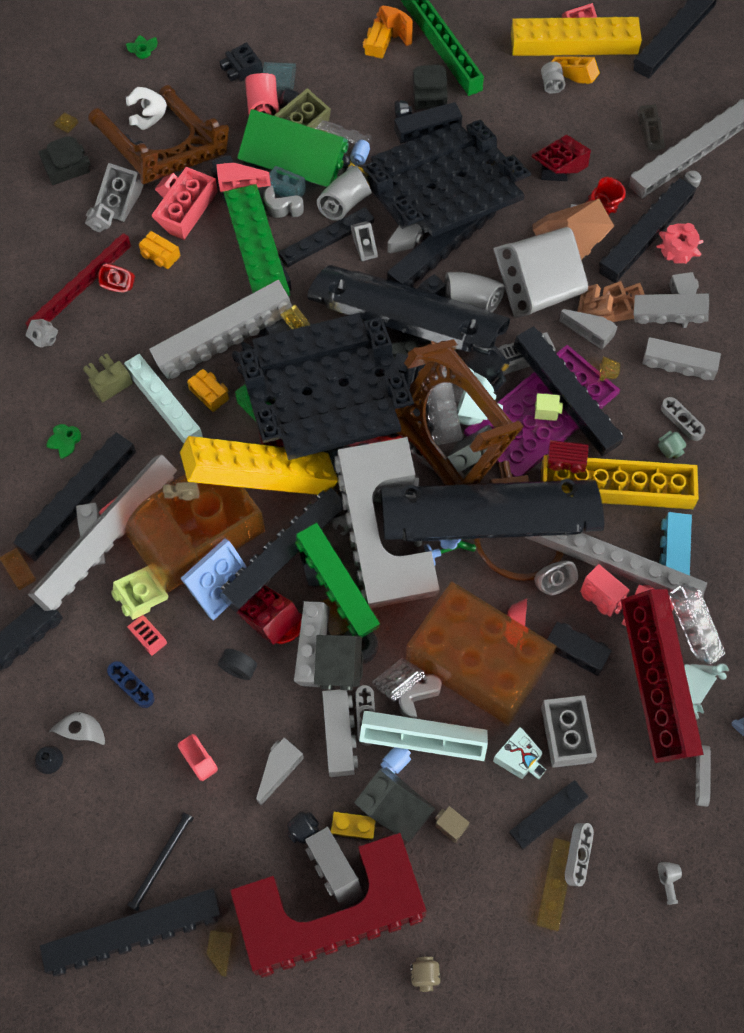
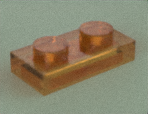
[0,548,36,590]
[320,598,348,636]

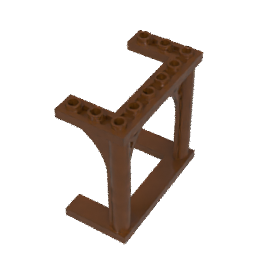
[395,339,524,485]

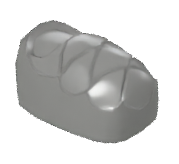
[534,560,578,596]

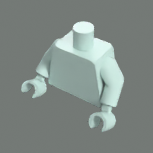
[446,368,503,426]
[684,663,729,720]

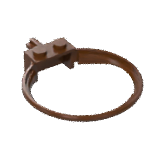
[474,461,564,581]

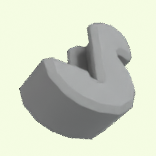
[264,185,304,218]
[398,674,442,719]

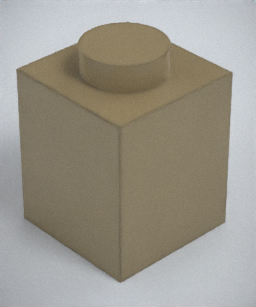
[435,806,470,843]

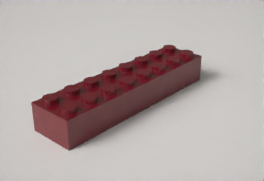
[621,589,704,763]

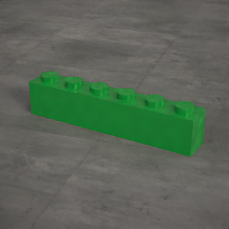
[295,523,380,637]

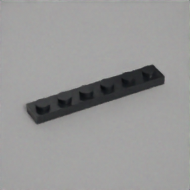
[278,207,374,267]

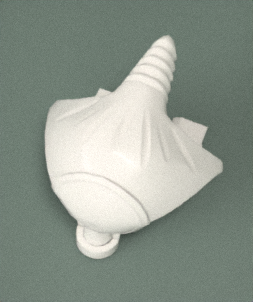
[126,87,167,130]

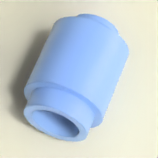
[350,140,370,165]
[380,747,411,774]

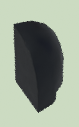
[541,165,568,182]

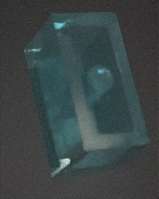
[268,166,306,198]

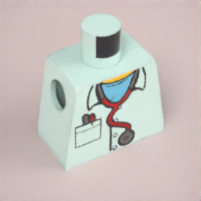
[493,727,546,780]

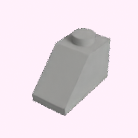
[350,221,378,261]
[388,224,423,254]

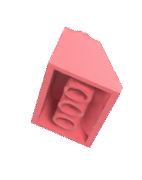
[152,167,218,240]

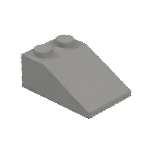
[94,163,144,222]

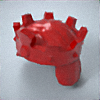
[586,177,626,216]

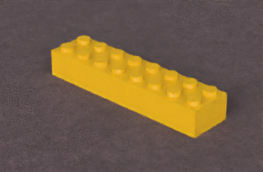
[511,17,642,56]
[180,436,338,495]
[541,455,699,509]

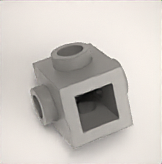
[85,203,115,232]
[25,319,58,347]

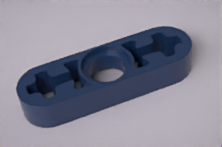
[107,661,155,708]

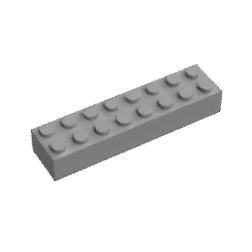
[149,280,294,379]

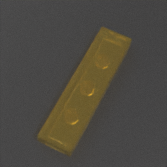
[536,838,571,932]

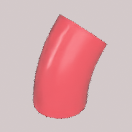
[245,73,279,116]

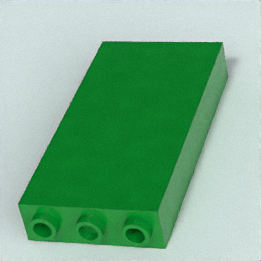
[237,109,349,187]

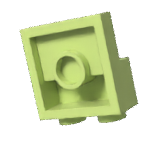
[112,566,168,620]

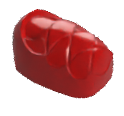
[98,264,135,292]

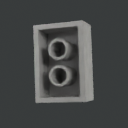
[541,695,597,768]

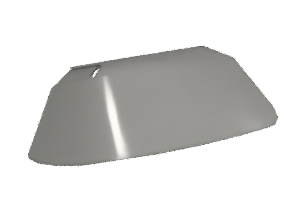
[49,712,105,745]

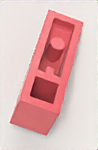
[217,163,271,192]

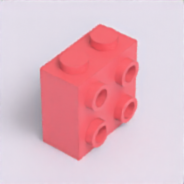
[580,564,630,617]

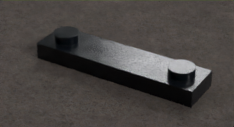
[509,780,588,850]

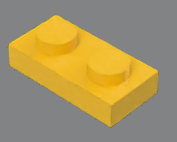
[331,812,376,840]

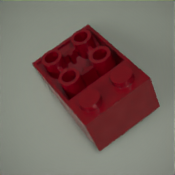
[531,134,591,173]
[236,585,302,645]

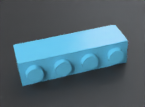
[659,512,692,576]

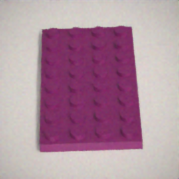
[464,345,620,477]

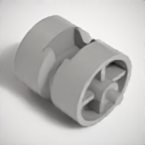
[541,62,565,94]

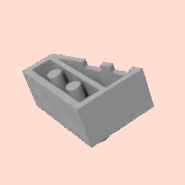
[305,827,365,910]

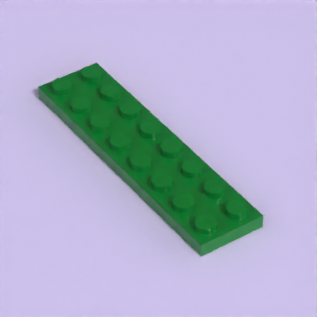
[223,184,290,296]

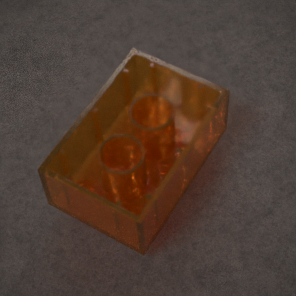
[406,581,557,726]

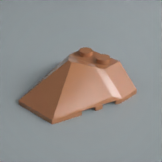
[533,199,614,260]

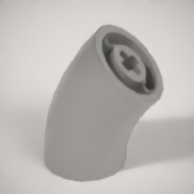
[317,165,372,220]
[445,272,505,312]

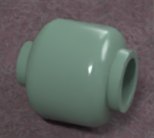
[658,430,686,459]

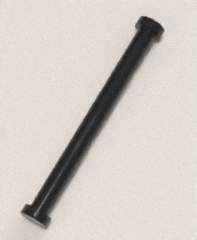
[127,812,194,912]

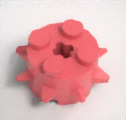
[657,223,703,264]

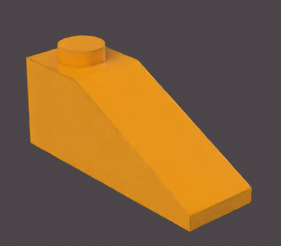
[551,57,600,84]

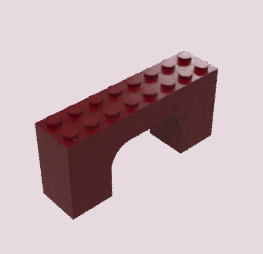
[230,833,426,978]

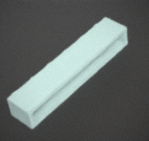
[124,354,203,443]
[359,711,488,761]

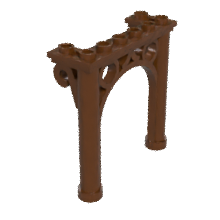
[88,85,229,184]

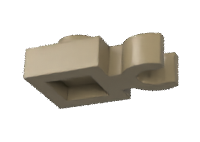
[163,482,199,500]

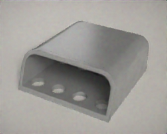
[493,227,588,318]

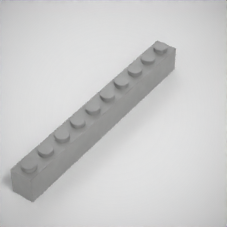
[628,99,744,199]
[28,454,177,611]
[525,533,707,608]

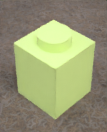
[534,393,563,421]

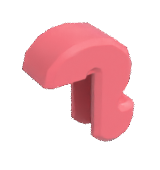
[177,734,218,781]

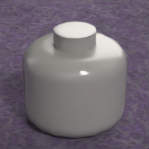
[683,171,701,188]

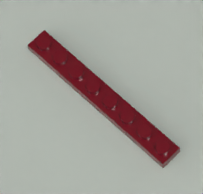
[25,233,131,329]

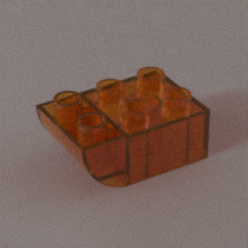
[125,474,265,593]

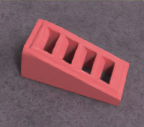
[127,615,167,656]

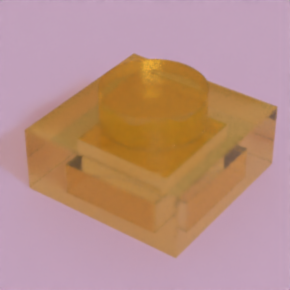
[54,112,78,133]

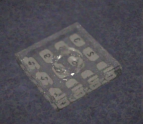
[372,658,426,701]

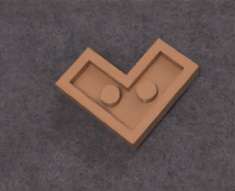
[577,284,613,316]

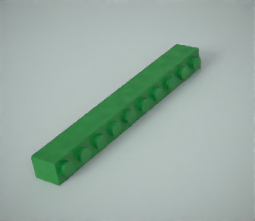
[401,0,484,96]

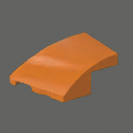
[374,5,413,46]

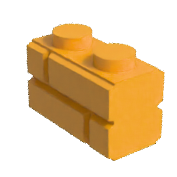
[363,21,392,59]
[139,231,181,269]
[187,369,229,412]

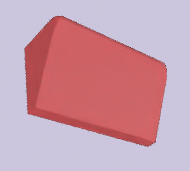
[562,3,597,18]

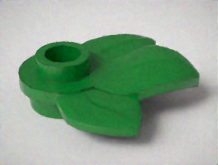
[126,35,158,59]
[46,424,81,459]

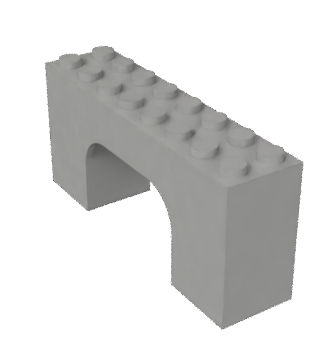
[335,437,440,608]

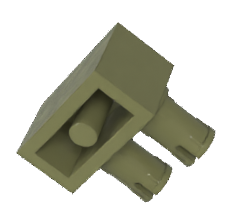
[83,354,133,403]

